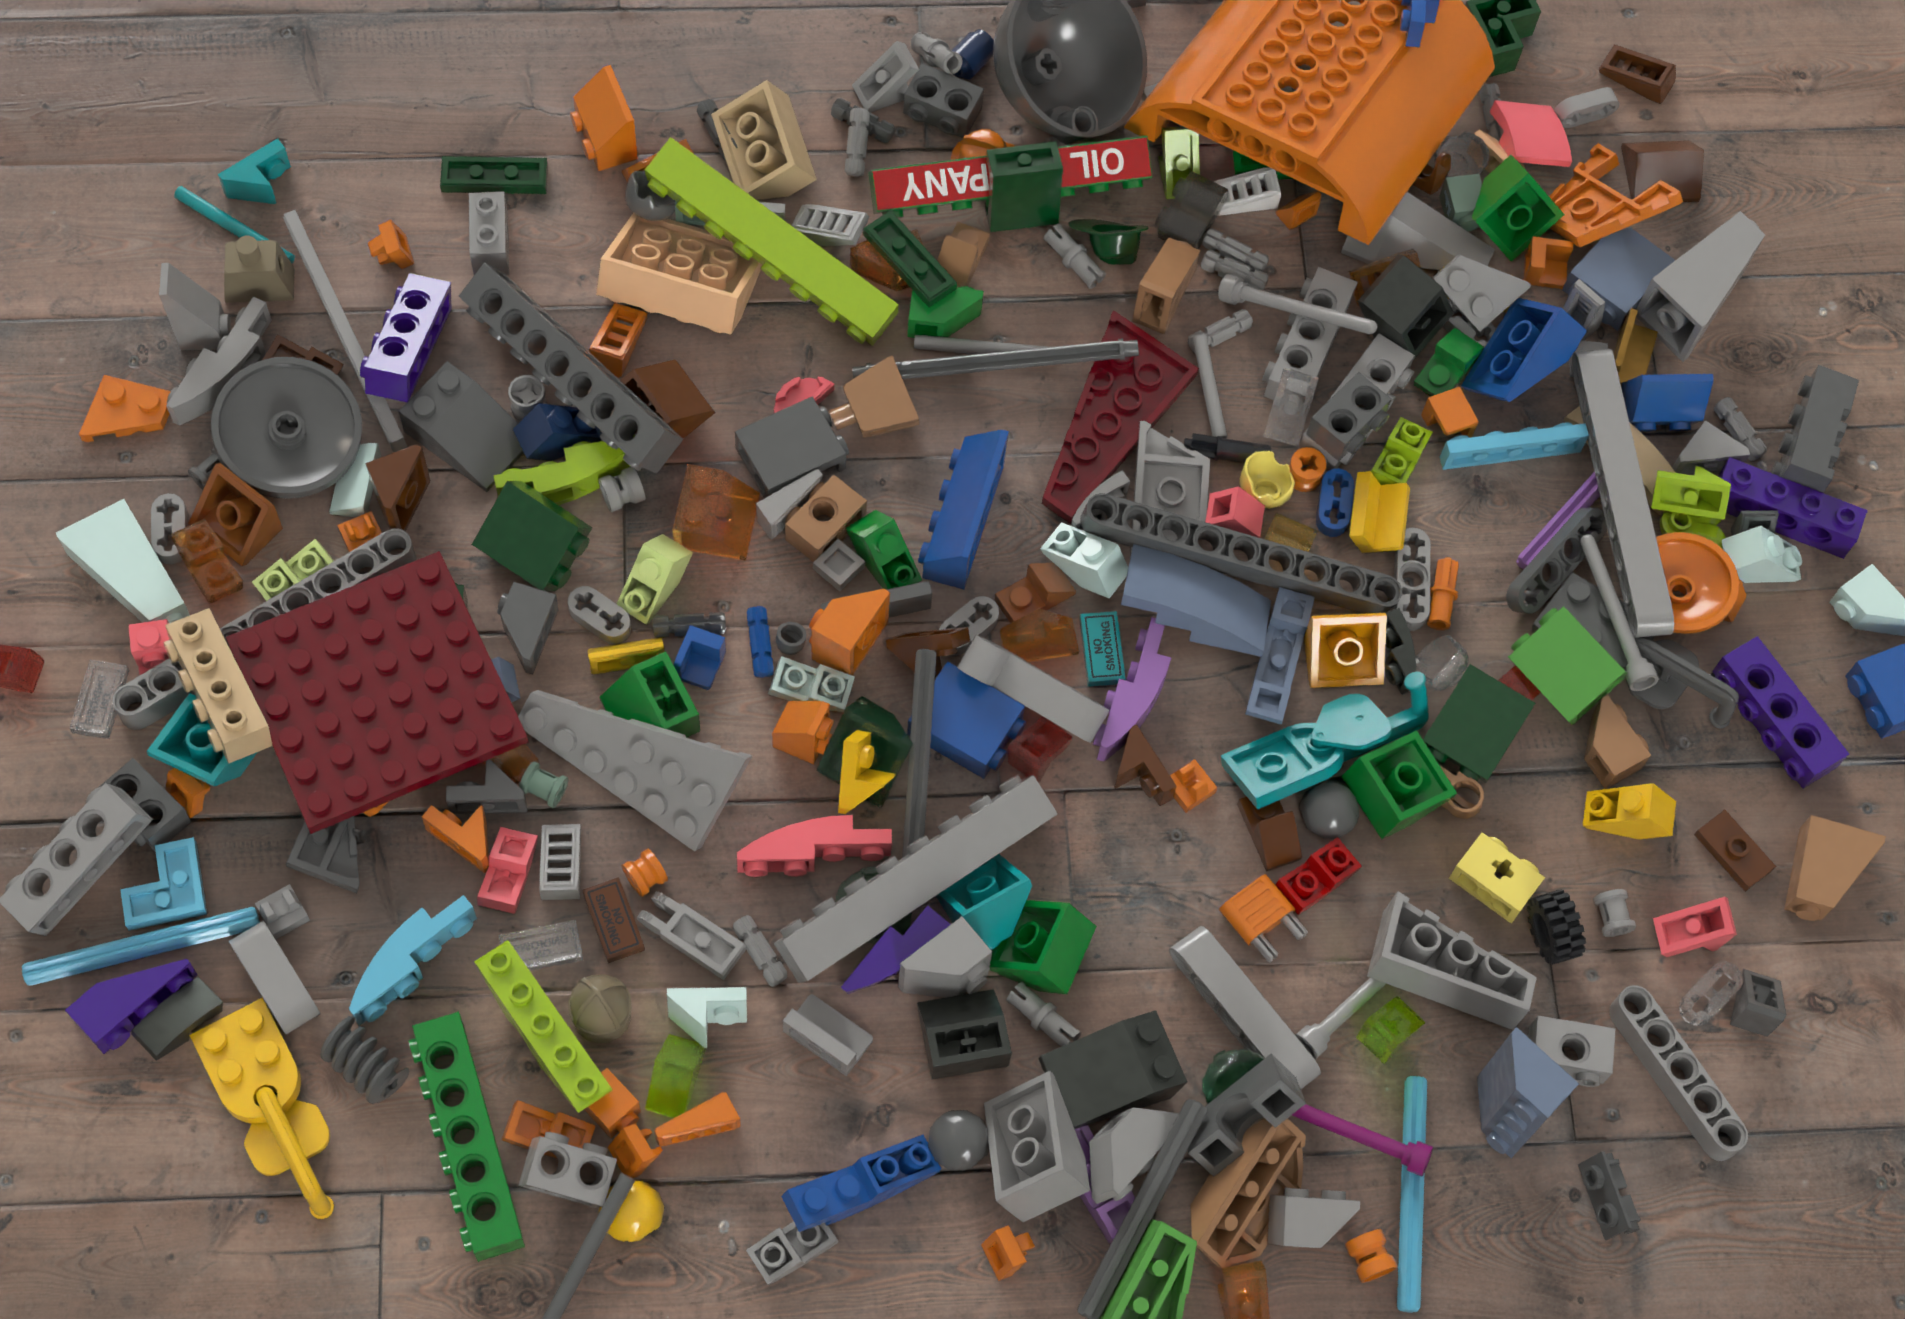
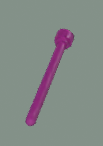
[1291,1104,1433,1177]

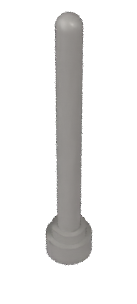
[1218,274,1377,334]
[1580,534,1659,691]
[1295,978,1387,1059]

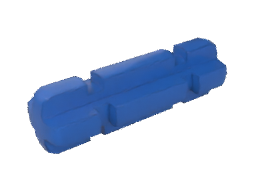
[747,606,774,678]

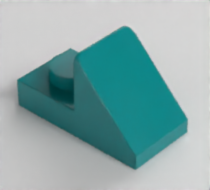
[218,138,291,204]

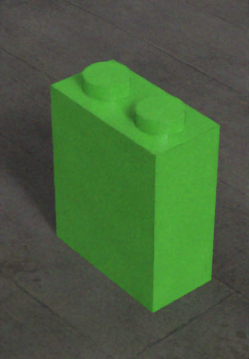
[1508,606,1627,725]

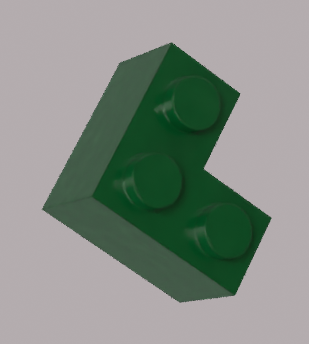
[1465,0,1541,77]

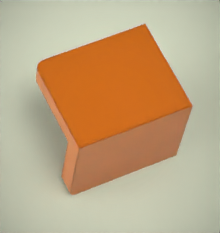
[1524,236,1573,289]
[1421,386,1479,438]

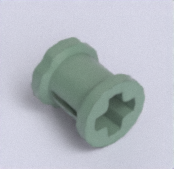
[519,761,569,808]

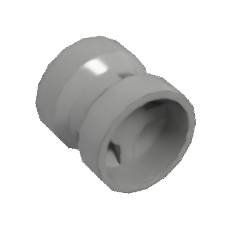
[508,375,547,422]
[598,467,646,513]

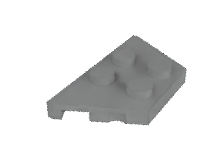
[1130,421,1210,557]

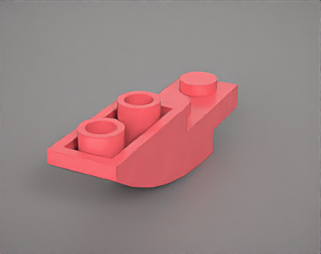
[737,815,892,877]

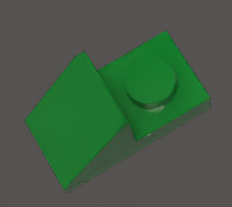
[1414,328,1484,396]

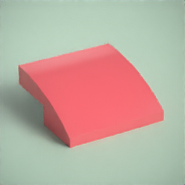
[1489,100,1572,167]

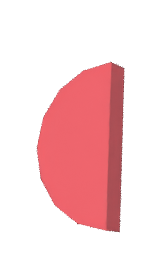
[774,376,835,413]

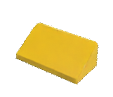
[588,637,664,675]

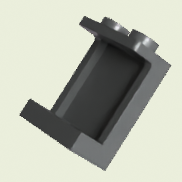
[735,396,849,499]

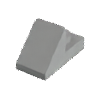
[852,41,919,113]

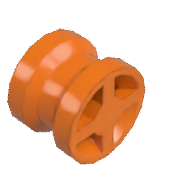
[1289,447,1326,492]
[621,848,668,897]

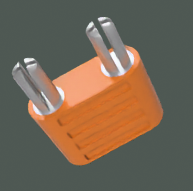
[1219,874,1308,962]

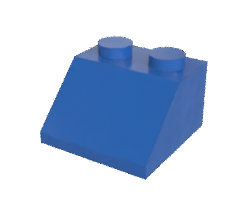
[1621,374,1713,432]

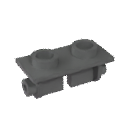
[1578,1151,1641,1240]

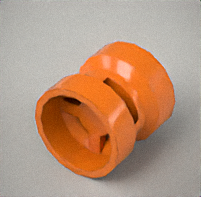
[1345,1229,1398,1283]

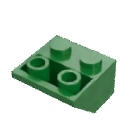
[599,651,700,738]

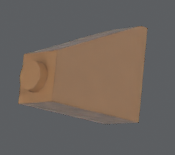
[1132,237,1201,334]
[1784,815,1886,921]

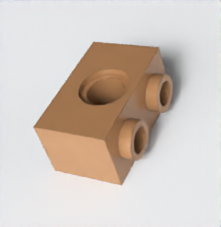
[785,475,867,562]

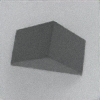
[1730,969,1787,1037]

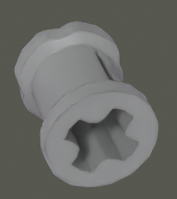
[1593,889,1636,937]

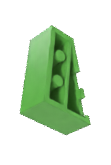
[1100,1219,1197,1319]

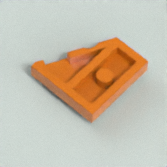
[79,375,171,442]

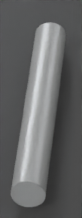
[1192,335,1227,438]

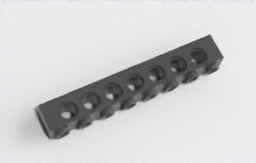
[459,262,683,474]

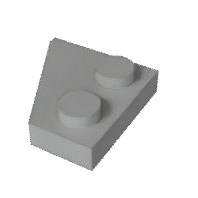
[1432,255,1531,332]

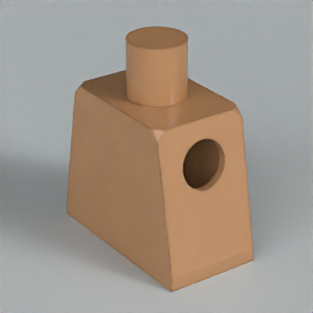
[829,356,920,438]

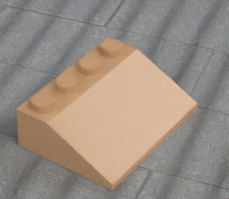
[596,212,762,335]

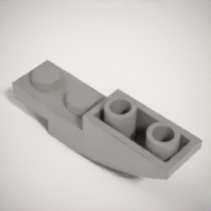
[166,297,272,425]

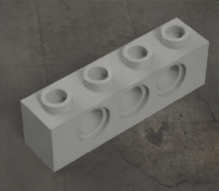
[1262,267,1358,412]
[1298,334,1415,471]
[0,783,153,936]

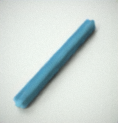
[22,907,260,986]
[1397,1076,1427,1313]

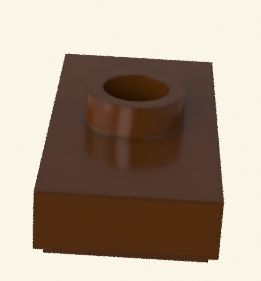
[1694,809,1777,892]

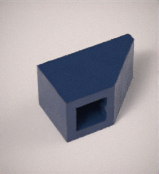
[513,403,602,461]

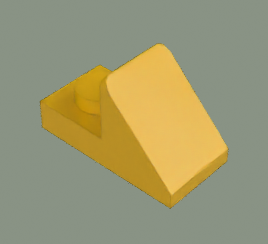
[838,730,896,814]

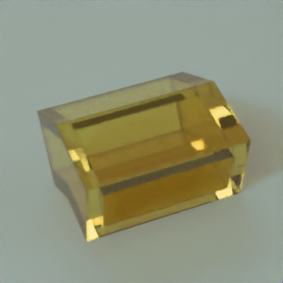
[1264,513,1319,552]

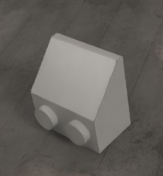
[898,917,992,998]

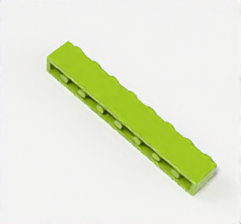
[645,137,899,346]

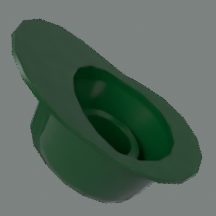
[1068,219,1149,265]

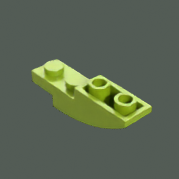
[493,435,636,505]

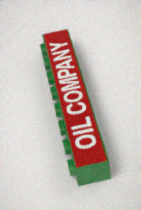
[868,136,1152,218]

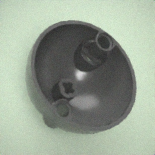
[993,0,1147,144]

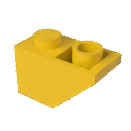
[1583,783,1676,840]

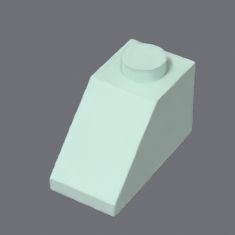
[1829,564,1905,636]

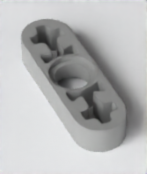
[1394,528,1431,631]

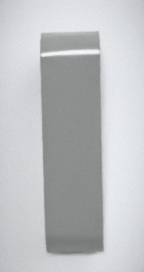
[957,635,1110,743]

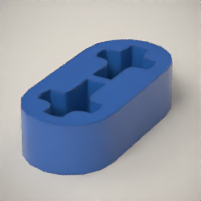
[1316,468,1354,537]

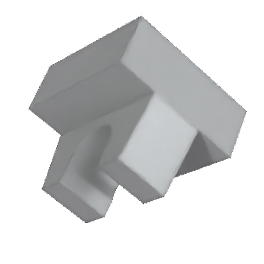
[255,884,310,940]

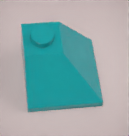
[936,854,1032,950]

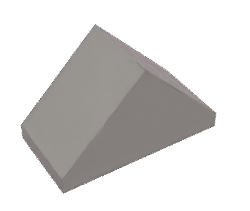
[1672,420,1750,475]

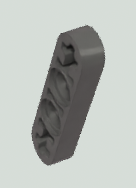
[1506,507,1607,614]

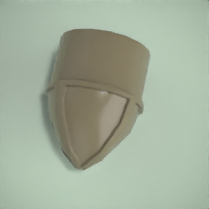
[568,974,632,1044]

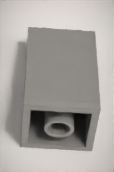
[1636,211,1765,362]

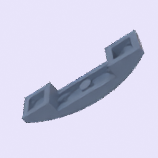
[1245,587,1315,724]

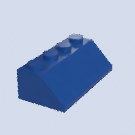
[918,430,1009,590]

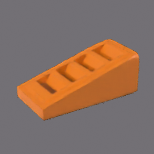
[589,302,648,378]
[654,1092,741,1147]

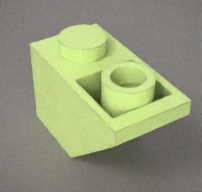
[617,534,693,625]

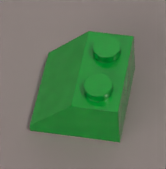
[1472,155,1565,262]
[1342,730,1458,840]
[989,900,1097,994]

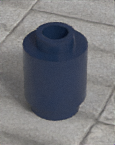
[952,29,994,79]

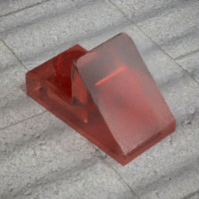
[1007,716,1073,783]

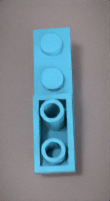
[349,895,477,1026]

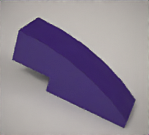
[841,905,951,994]

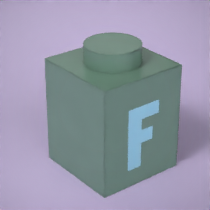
[1439,174,1482,231]

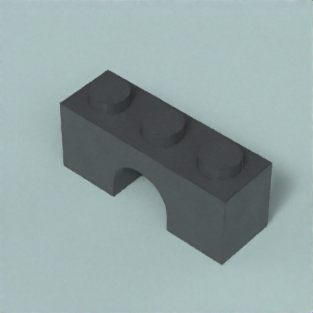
[1188,1053,1306,1177]

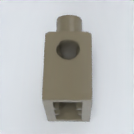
[224,236,295,303]

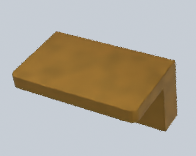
[1613,308,1658,389]

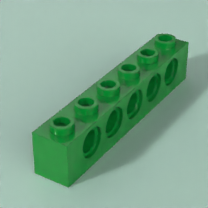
[408,1012,525,1262]

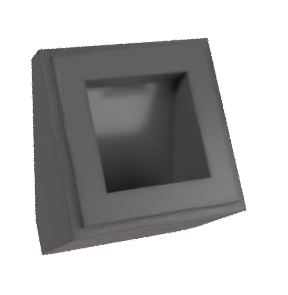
[1731,510,1779,535]

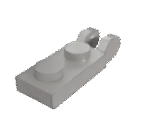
[637,891,746,980]

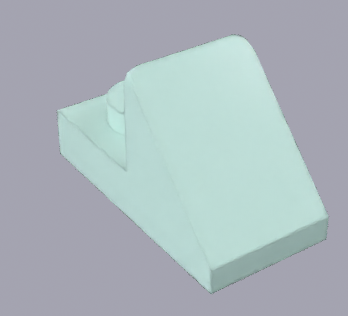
[667,987,747,1048]

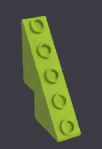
[474,940,612,1113]

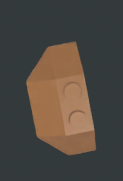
[1190,1118,1306,1268]

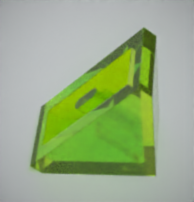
[1356,996,1426,1064]
[645,1034,706,1118]

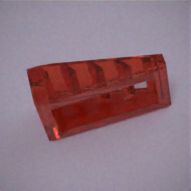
[0,644,44,693]

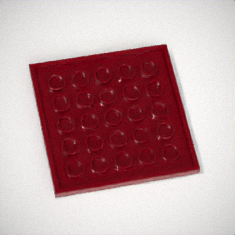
[226,551,529,834]

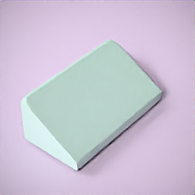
[329,443,381,517]

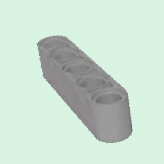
[1169,926,1321,1089]
[1609,985,1748,1161]

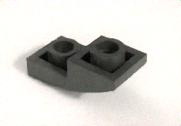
[1385,608,1416,695]
[131,977,223,1061]

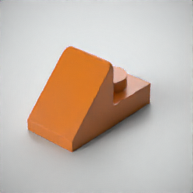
[421,805,489,874]

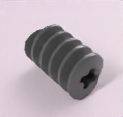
[320,1016,410,1104]

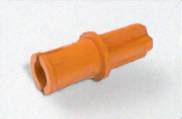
[1427,557,1459,630]

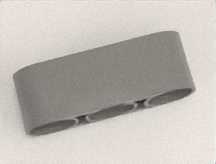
[229,921,321,1035]

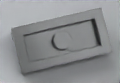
[783,994,873,1076]

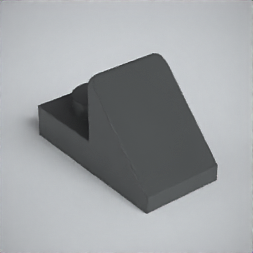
[446,759,527,814]

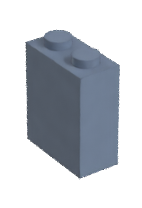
[1562,227,1675,331]

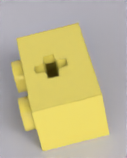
[1449,832,1545,924]

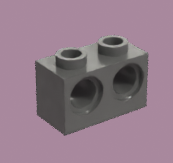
[903,63,984,138]
[1306,372,1392,461]
[99,758,191,853]

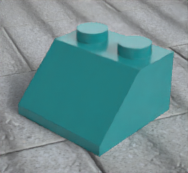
[146,693,258,787]

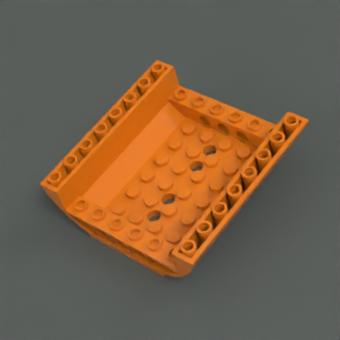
[1124,0,1495,245]

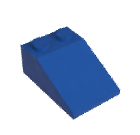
[1461,298,1587,402]

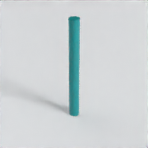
[174,186,295,264]

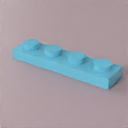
[1440,422,1589,470]

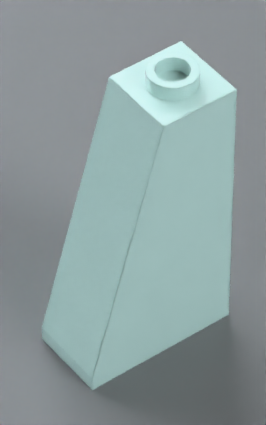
[56,499,190,623]

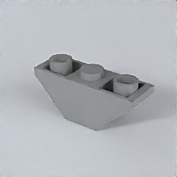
[1089,1107,1179,1204]

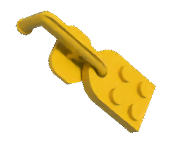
[189,997,334,1219]

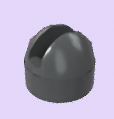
[776,622,807,655]

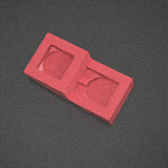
[477,827,538,914]

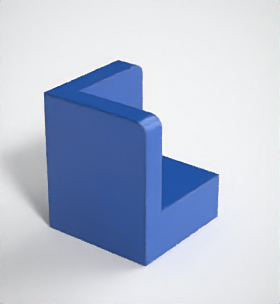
[673,625,726,690]

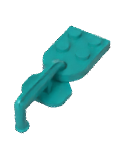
[1220,671,1429,809]

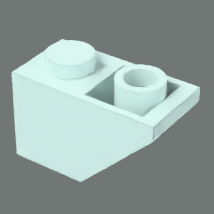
[1040,522,1128,598]
[1722,526,1802,583]

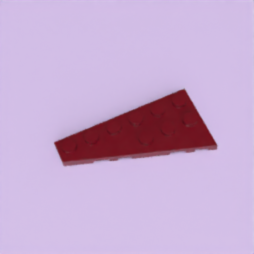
[1041,310,1199,524]

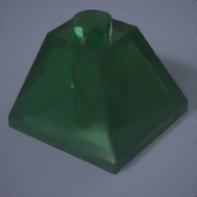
[816,696,913,808]

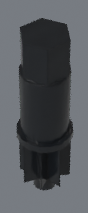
[1184,433,1271,463]

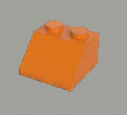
[570,65,638,171]
[809,589,890,676]

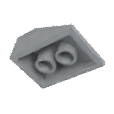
[984,1071,1090,1222]

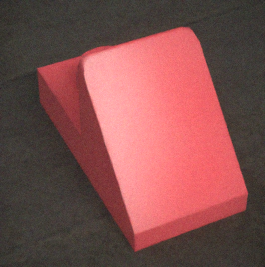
[1653,897,1737,957]

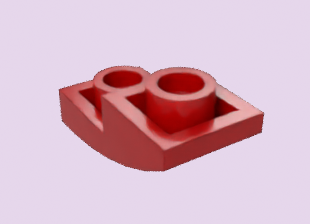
[1275,837,1362,915]

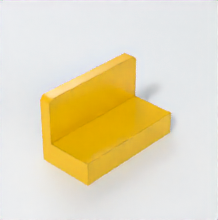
[1349,471,1410,553]

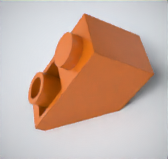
[772,701,834,765]

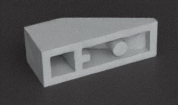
[159,263,231,350]

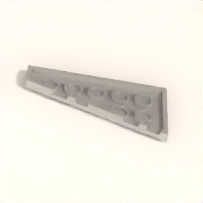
[518,690,753,851]

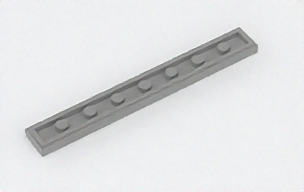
[283,210,407,453]

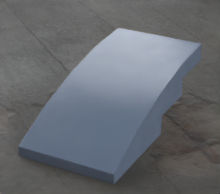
[1121,544,1271,657]

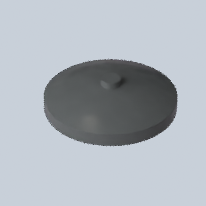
[211,357,362,499]

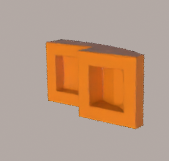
[501,1100,596,1158]

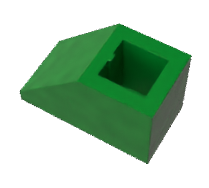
[907,286,984,338]
[845,510,922,590]

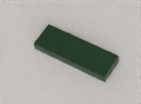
[440,156,548,194]
[863,210,957,308]

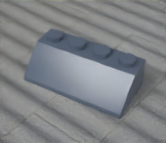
[1477,1027,1579,1158]

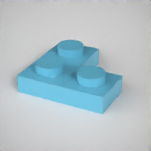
[120,837,207,931]

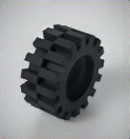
[1527,889,1586,965]

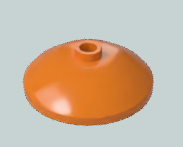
[1656,532,1739,634]

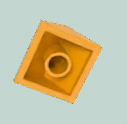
[1303,613,1387,688]

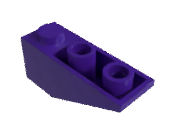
[65,959,198,1054]

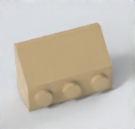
[711,80,817,200]

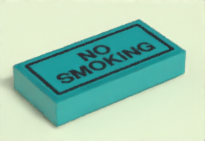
[1079,611,1126,687]

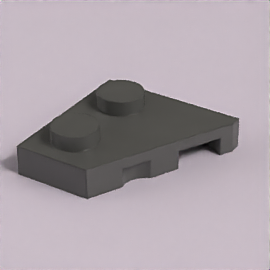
[286,816,359,894]

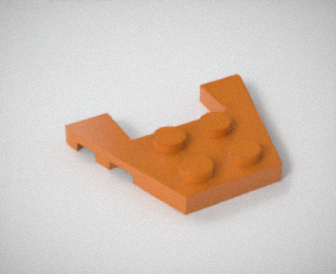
[1549,143,1683,248]

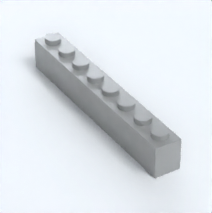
[774,775,1058,983]

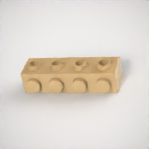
[163,608,272,763]

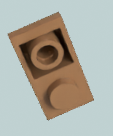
[1584,695,1651,789]

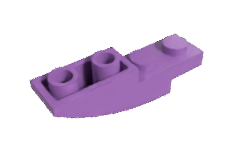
[1093,617,1171,761]

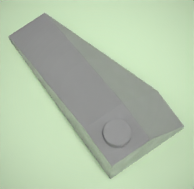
[1341,192,1495,272]

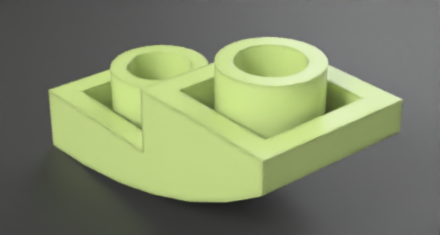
[252,539,334,601]

